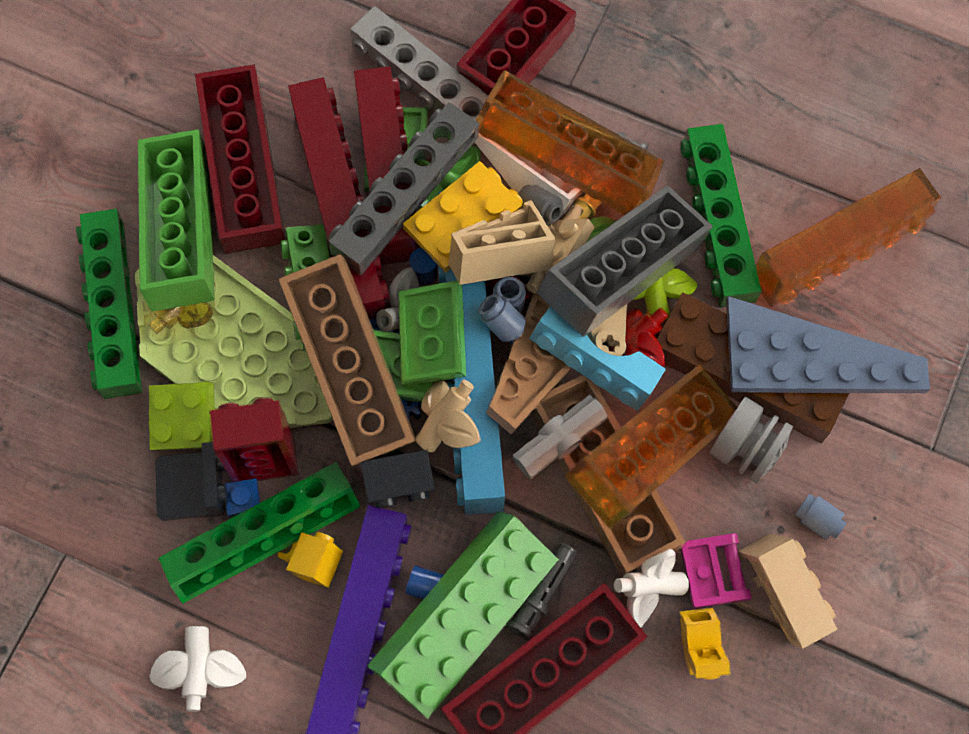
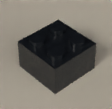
[361,450,435,508]

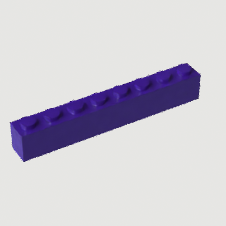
[306,505,412,734]

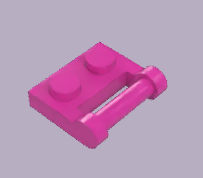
[680,533,752,609]

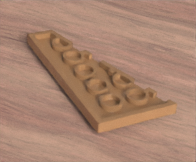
[486,293,572,434]

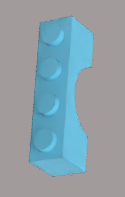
[529,306,666,411]

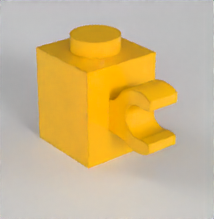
[277,532,343,588]

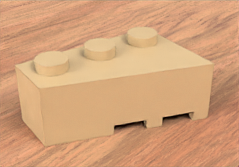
[449,200,556,285]
[738,534,838,649]

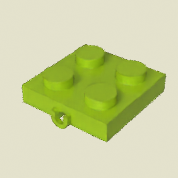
[148,382,217,451]

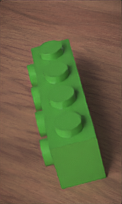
[280,224,329,351]

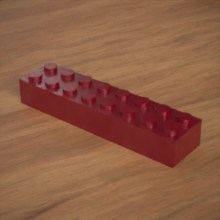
[288,77,391,320]

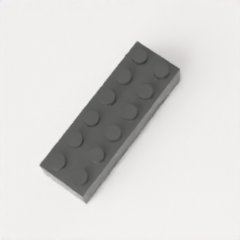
[537,185,713,337]

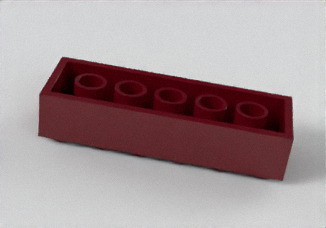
[195,64,286,254]
[354,66,421,265]
[441,583,648,734]

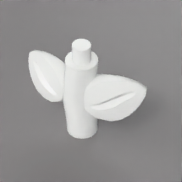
[614,549,689,627]
[150,626,246,712]

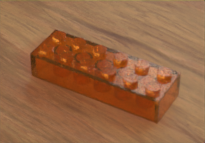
[476,70,665,215]
[756,168,942,307]
[564,364,738,529]

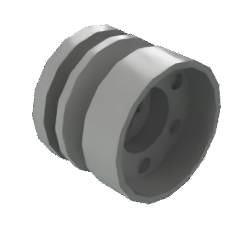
[709,396,793,484]

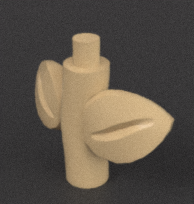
[416,380,481,452]

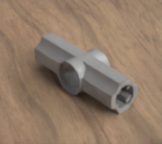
[512,395,608,480]

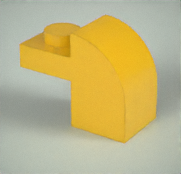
[680,608,730,680]

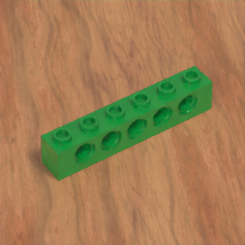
[680,123,762,308]
[76,208,143,399]
[158,462,360,604]

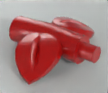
[608,307,668,367]

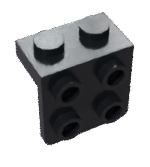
[155,442,228,521]

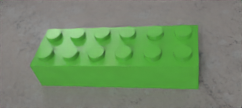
[138,129,215,312]
[367,511,558,718]

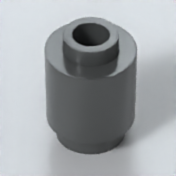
[518,185,563,226]

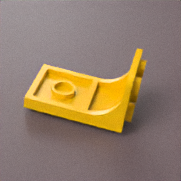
[403,161,523,273]

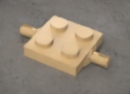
[520,205,594,293]

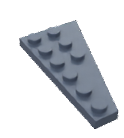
[726,296,930,394]

